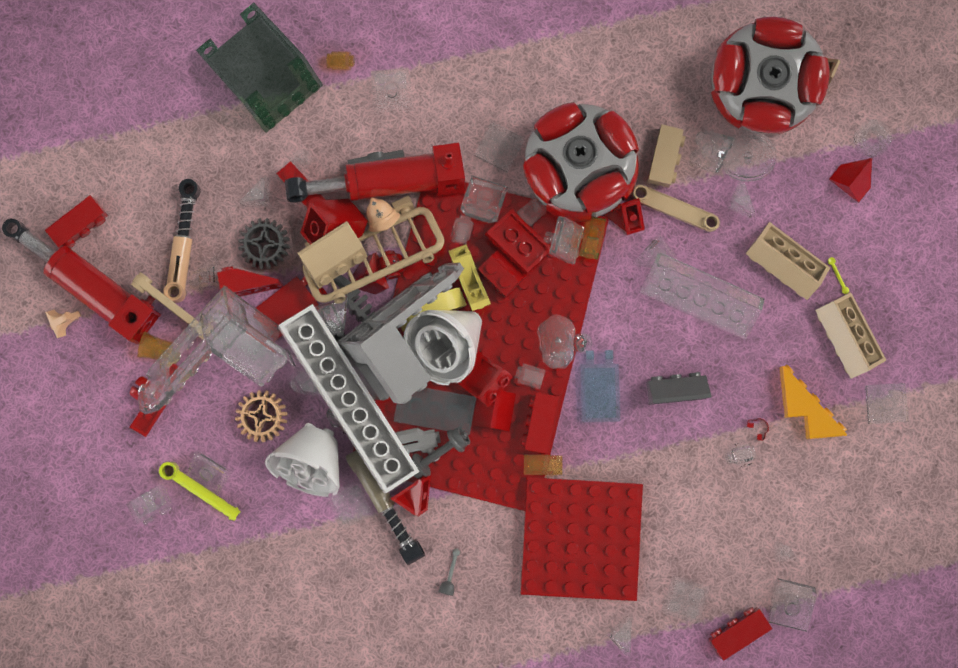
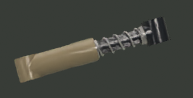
[346,450,425,566]

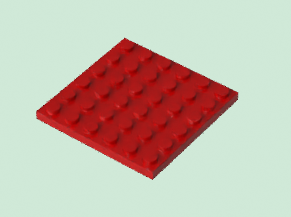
[520,477,643,601]

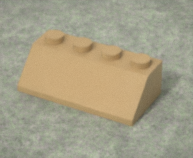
[746,222,830,300]
[815,293,886,379]

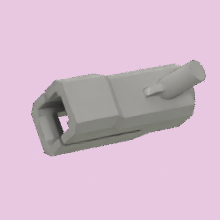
[395,428,441,462]

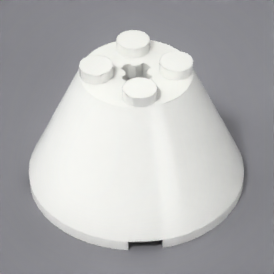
[265,423,340,497]

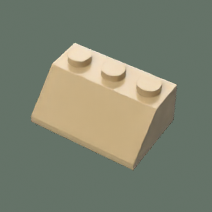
[298,221,368,288]

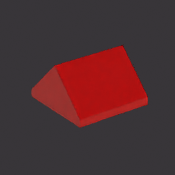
[471,390,516,432]

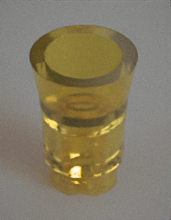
[137,332,182,364]

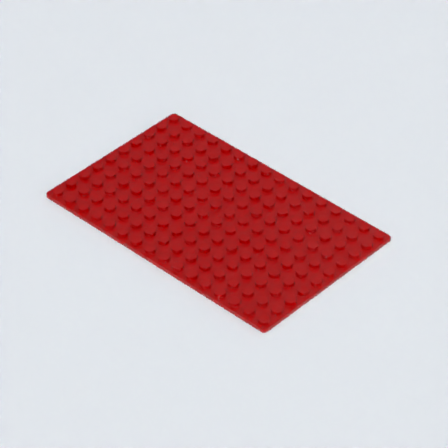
[353,182,609,511]

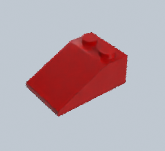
[217,266,283,299]

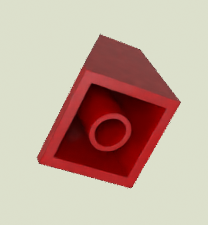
[300,198,368,245]

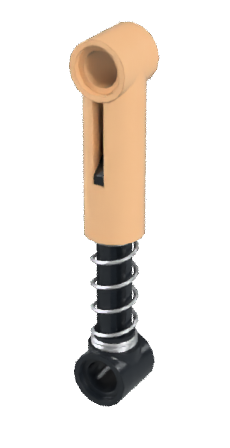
[164,179,201,303]

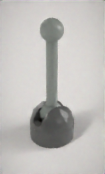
[438,548,460,596]

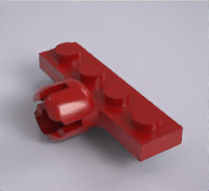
[129,362,188,437]

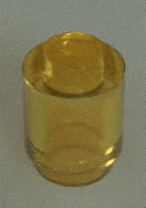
[326,51,355,70]

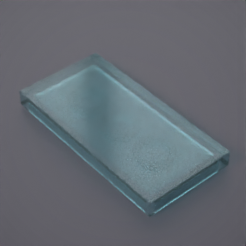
[394,388,476,435]

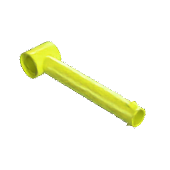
[159,462,241,521]

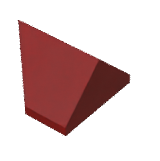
[829,158,872,203]
[604,198,645,235]
[349,252,389,295]
[391,475,431,517]

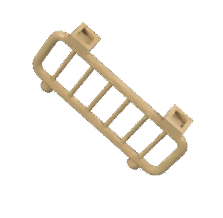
[302,195,444,304]

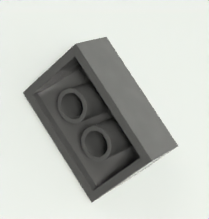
[646,372,711,405]

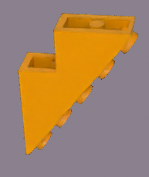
[779,364,847,439]

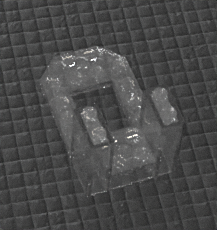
[138,286,288,414]

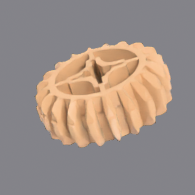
[235,390,288,442]

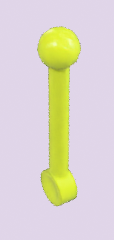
[828,257,849,294]

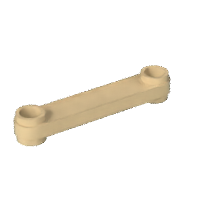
[631,185,720,232]
[131,272,214,340]

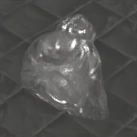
[537,314,575,369]

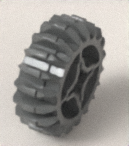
[238,218,290,270]

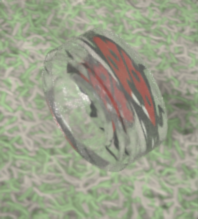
[572,333,592,353]

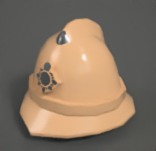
[366,197,400,232]

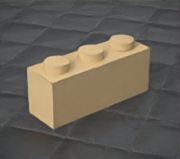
[647,124,686,188]

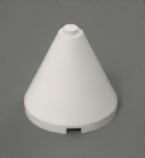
[404,310,482,385]

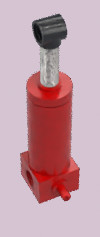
[284,142,465,203]
[2,218,161,345]

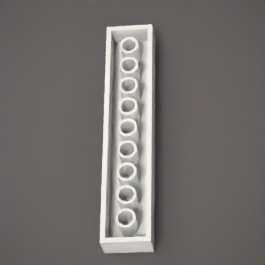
[278,304,420,494]

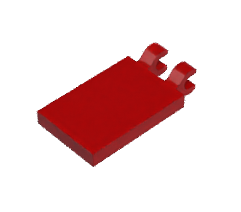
[252,276,328,341]

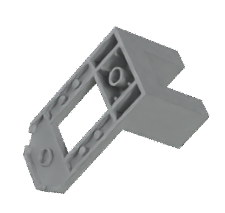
[337,262,464,404]

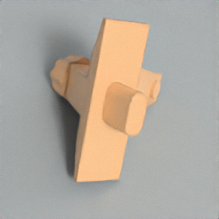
[45,310,81,338]

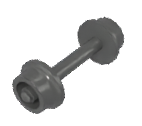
[412,427,470,479]

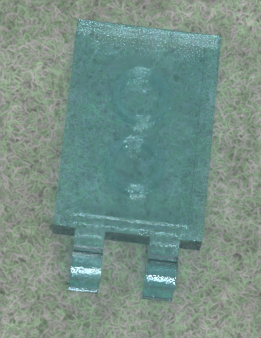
[580,350,620,422]

